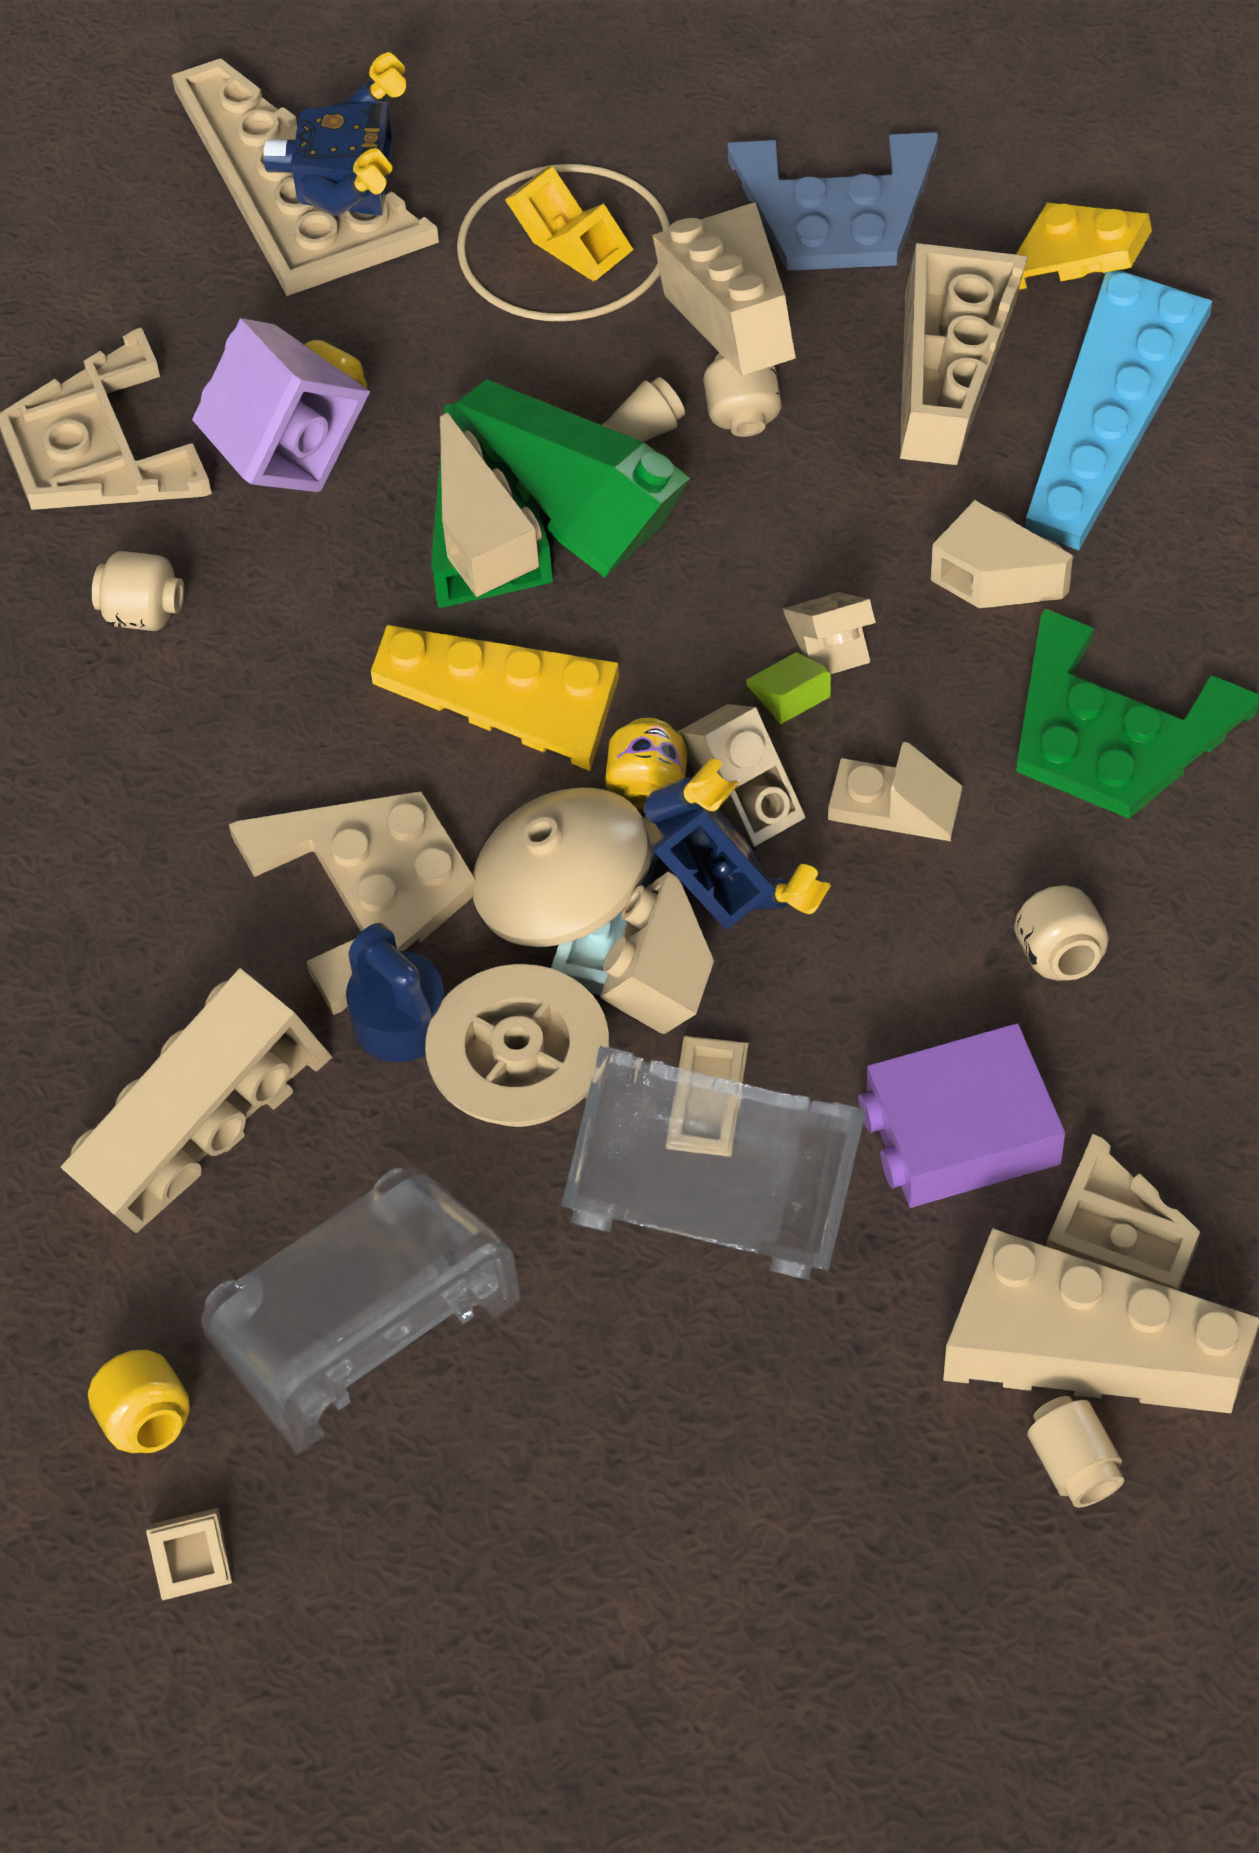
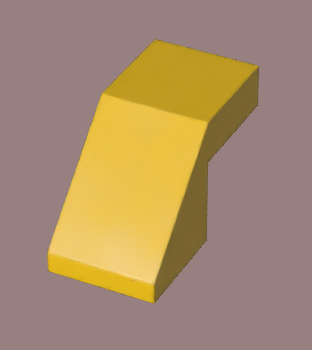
[505,166,634,281]

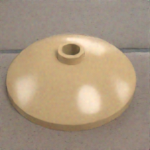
[472,787,652,947]

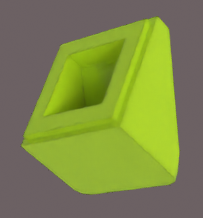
[746,652,831,725]

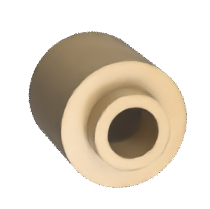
[1027,1396,1124,1508]

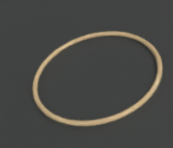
[457,164,670,321]

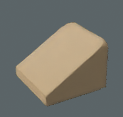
[146,1508,232,1600]

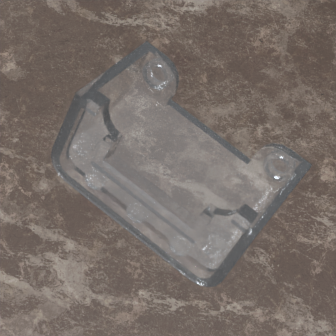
[561,1045,866,1280]
[201,1167,521,1455]

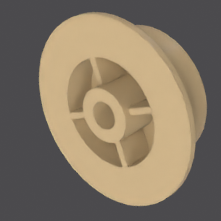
[425,964,609,1127]

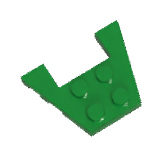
[1016,609,1259,819]

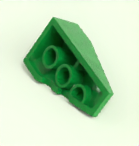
[452,379,690,578]

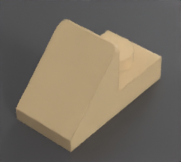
[783,592,876,674]
[828,742,962,841]

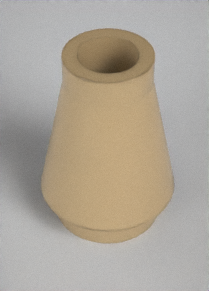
[602,377,685,442]

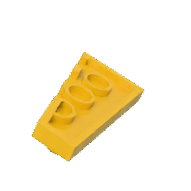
[371,625,619,771]

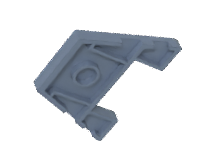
[727,132,938,271]

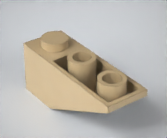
[440,413,542,597]

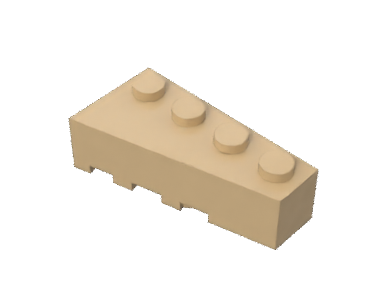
[900,243,1028,465]
[60,968,332,1233]
[943,1228,1259,1413]

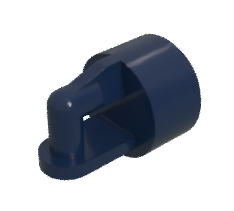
[346,923,445,1062]

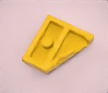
[1016,202,1152,290]

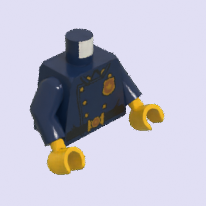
[264,52,406,216]
[643,758,831,930]

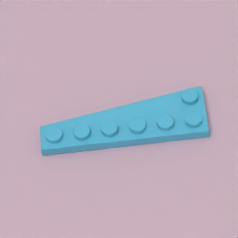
[1025,270,1212,550]

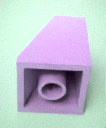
[192,318,370,492]

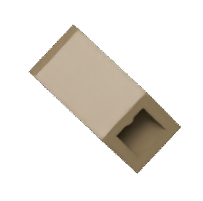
[931,500,1073,608]
[677,704,806,847]
[600,871,714,1034]

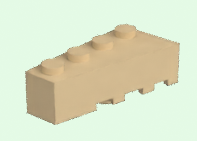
[653,202,796,376]

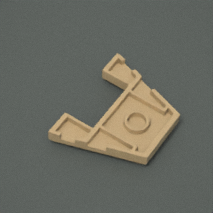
[0,327,212,510]
[229,791,476,1015]

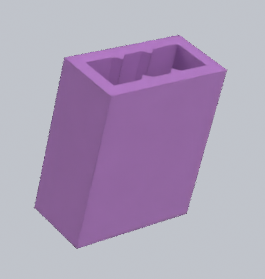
[858,1023,1065,1208]

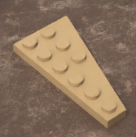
[172,58,439,296]

